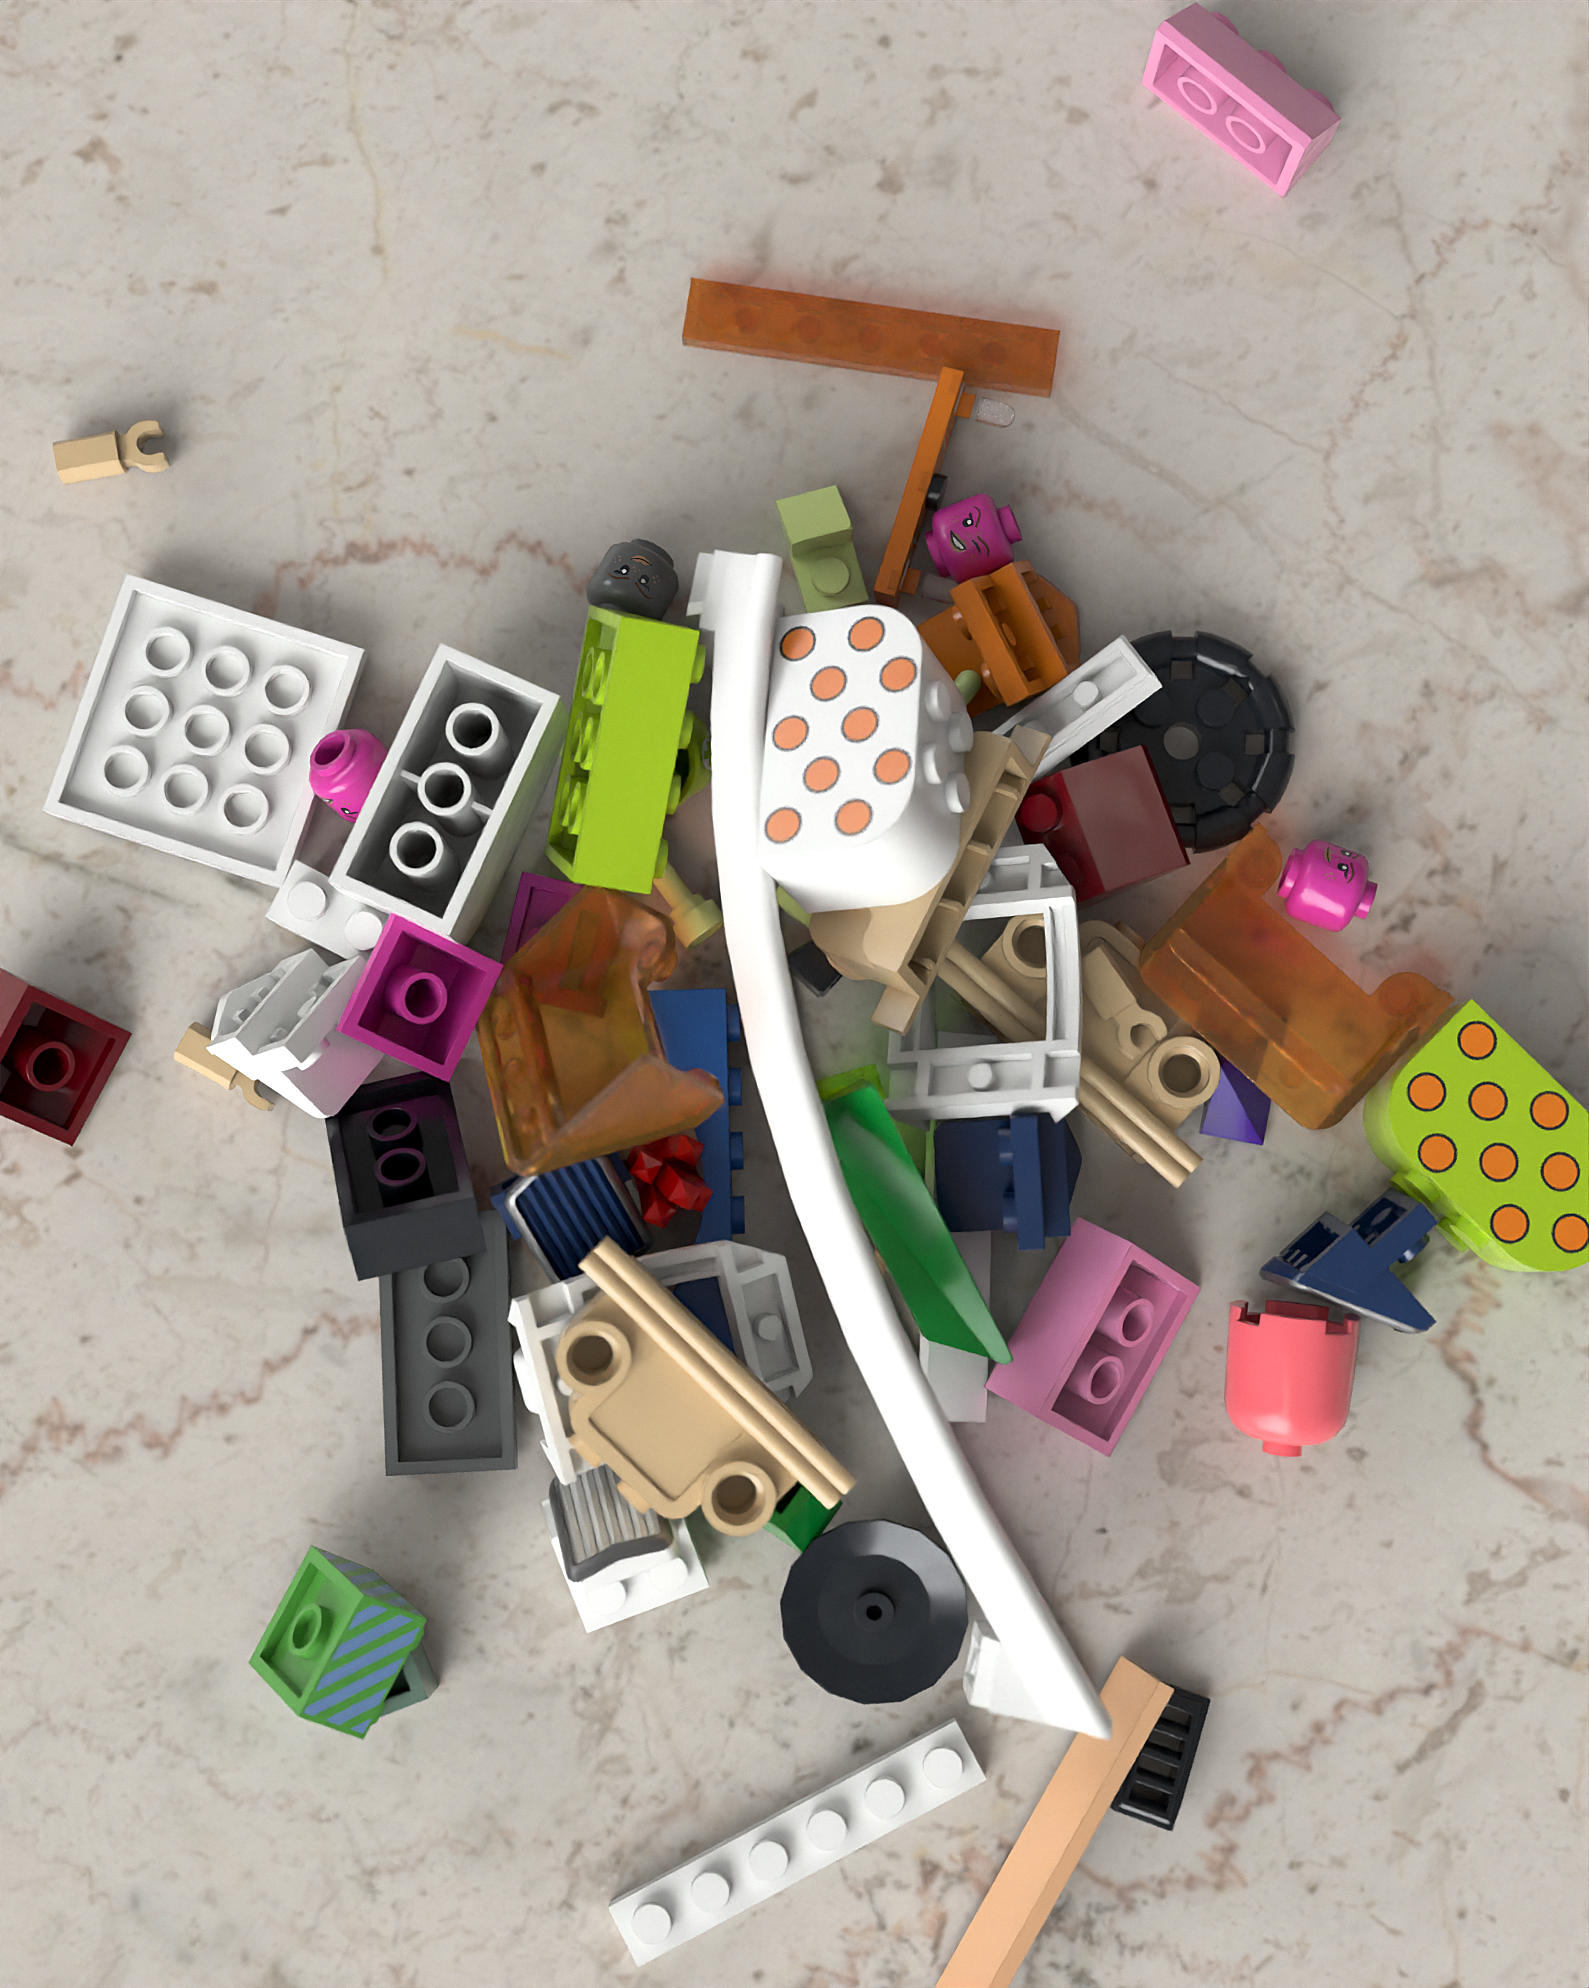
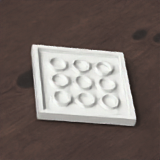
[43,573,368,889]

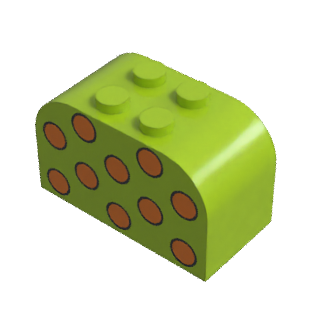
[1363,999,1589,1272]

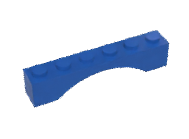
[648,988,745,1356]

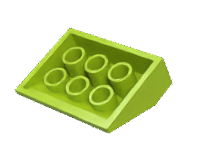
[544,604,706,895]

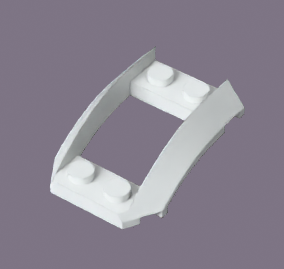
[883,843,1082,1132]
[508,1240,814,1485]

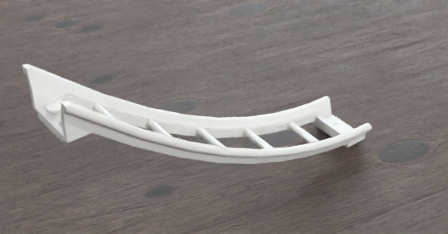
[686,549,1113,1740]

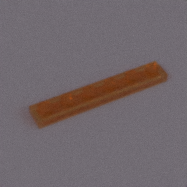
[682,278,1060,398]

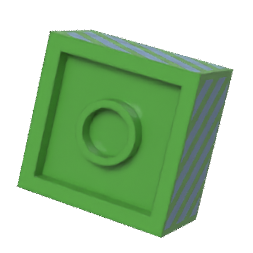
[248,1545,427,1740]

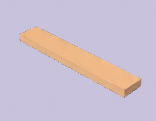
[935,1655,1175,1988]

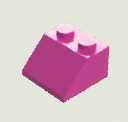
[336,913,504,1082]

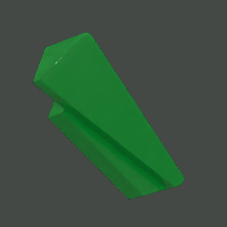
[821,1078,1014,1365]

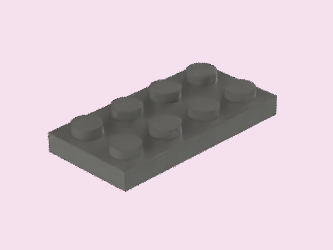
[379,1210,518,1476]

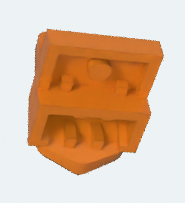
[915,559,1082,719]

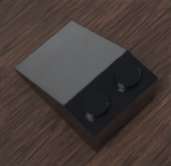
[325,1071,487,1281]

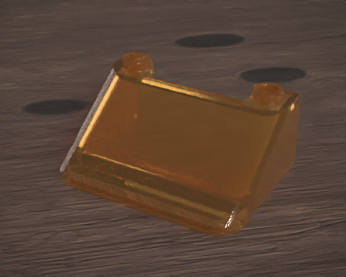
[1139,822,1455,1130]
[475,884,725,1178]

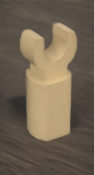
[53,420,170,485]
[1081,944,1168,1059]
[174,1021,275,1111]

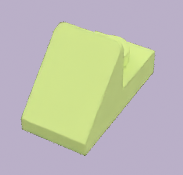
[776,485,869,613]

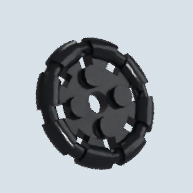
[1069,630,1295,854]

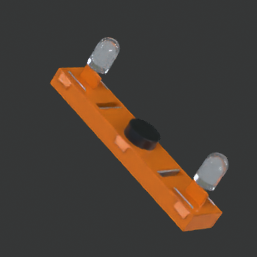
[873,366,1015,609]

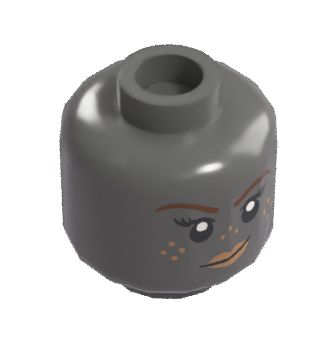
[586,539,679,620]

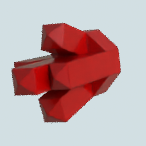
[626,1131,714,1229]

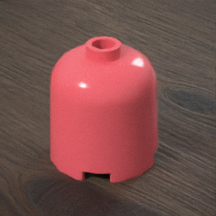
[1224,1300,1362,1457]

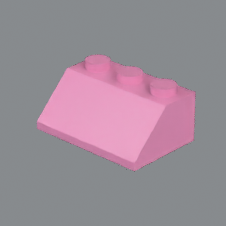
[1142,2,1342,198]
[984,1217,1201,1457]

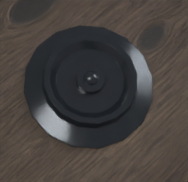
[780,1518,969,1705]

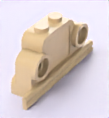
[810,724,1052,1036]
[937,913,1220,1188]
[556,1235,857,1536]

